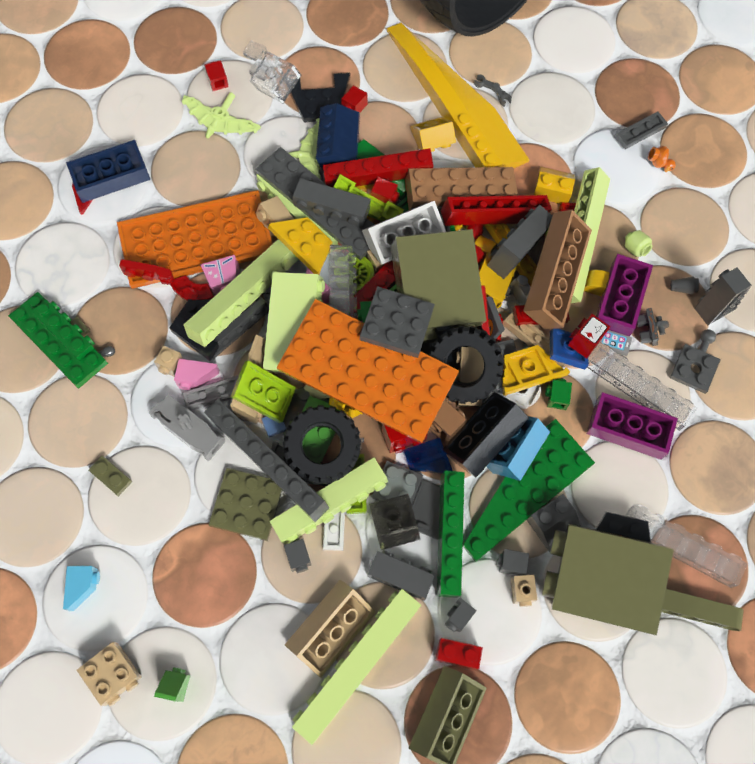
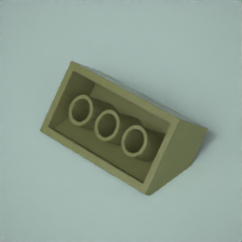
[408,666,487,764]

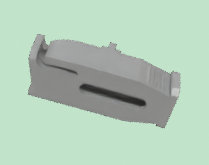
[149,394,225,461]

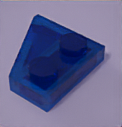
[403,437,453,474]

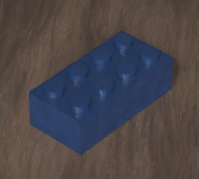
[66,140,151,203]

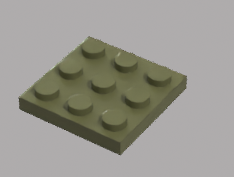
[209,468,282,541]

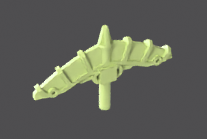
[182,92,261,139]
[289,118,321,180]

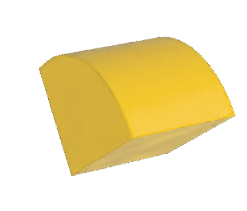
[475,235,497,257]
[584,270,610,296]

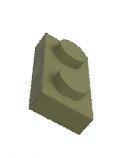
[88,455,132,497]

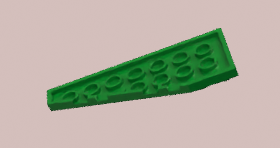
[463,419,595,562]

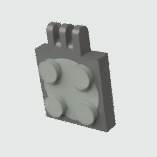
[372,461,423,521]

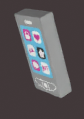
[596,330,632,356]

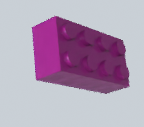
[596,254,653,337]
[586,392,678,460]

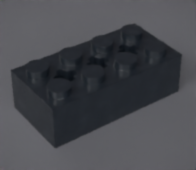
[442,391,529,478]

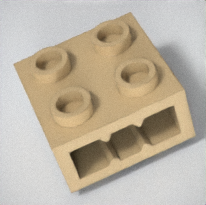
[76,642,142,707]

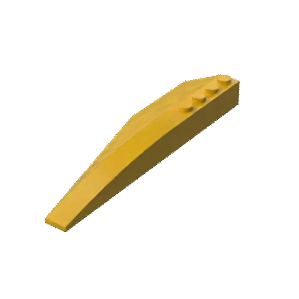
[387,23,529,168]

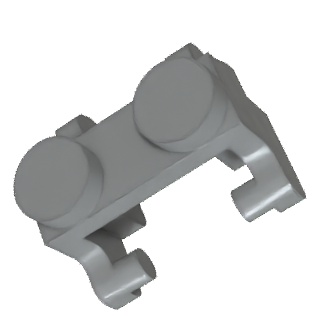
[506,275,531,305]

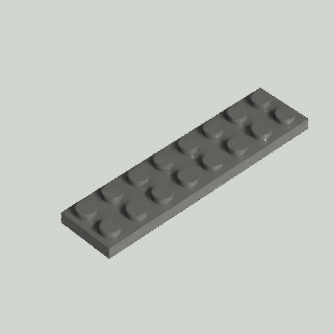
[255,147,375,260]

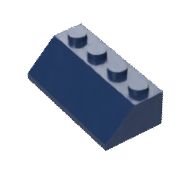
[316,103,360,172]

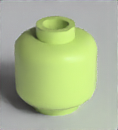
[625,230,652,257]

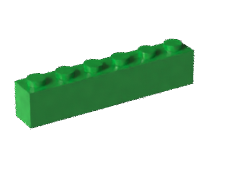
[436,471,465,598]

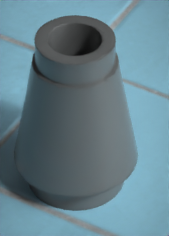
[670,276,699,295]

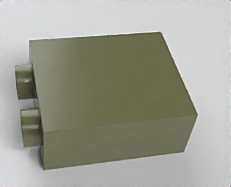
[391,229,487,344]
[542,523,674,636]

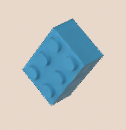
[486,416,550,481]

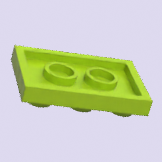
[230,360,296,423]

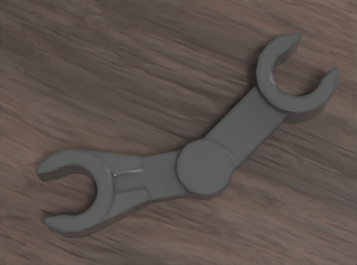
[474,74,512,107]

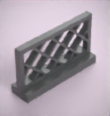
[213,297,269,359]

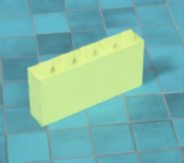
[263,272,325,373]

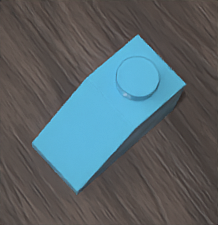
[63,566,100,611]

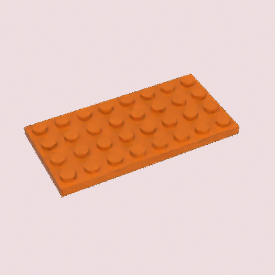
[117,190,273,289]
[277,299,459,444]

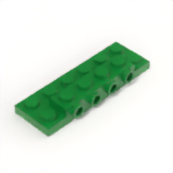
[8,292,109,389]

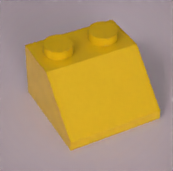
[410,117,456,152]
[534,167,575,204]

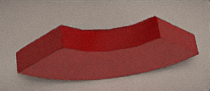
[170,275,214,301]

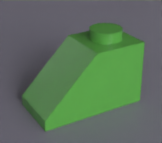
[154,667,190,702]

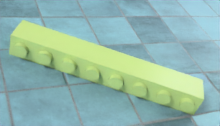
[571,167,610,303]
[184,239,299,347]
[292,589,421,745]

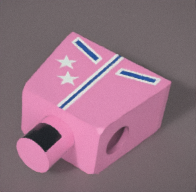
[201,255,240,296]

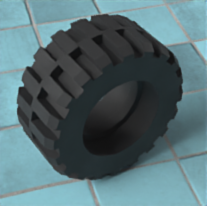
[428,326,504,404]
[283,405,361,485]

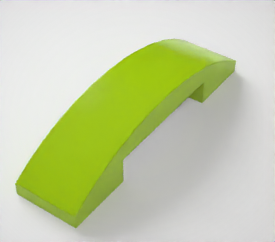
[333,174,404,222]

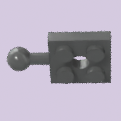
[670,329,721,394]

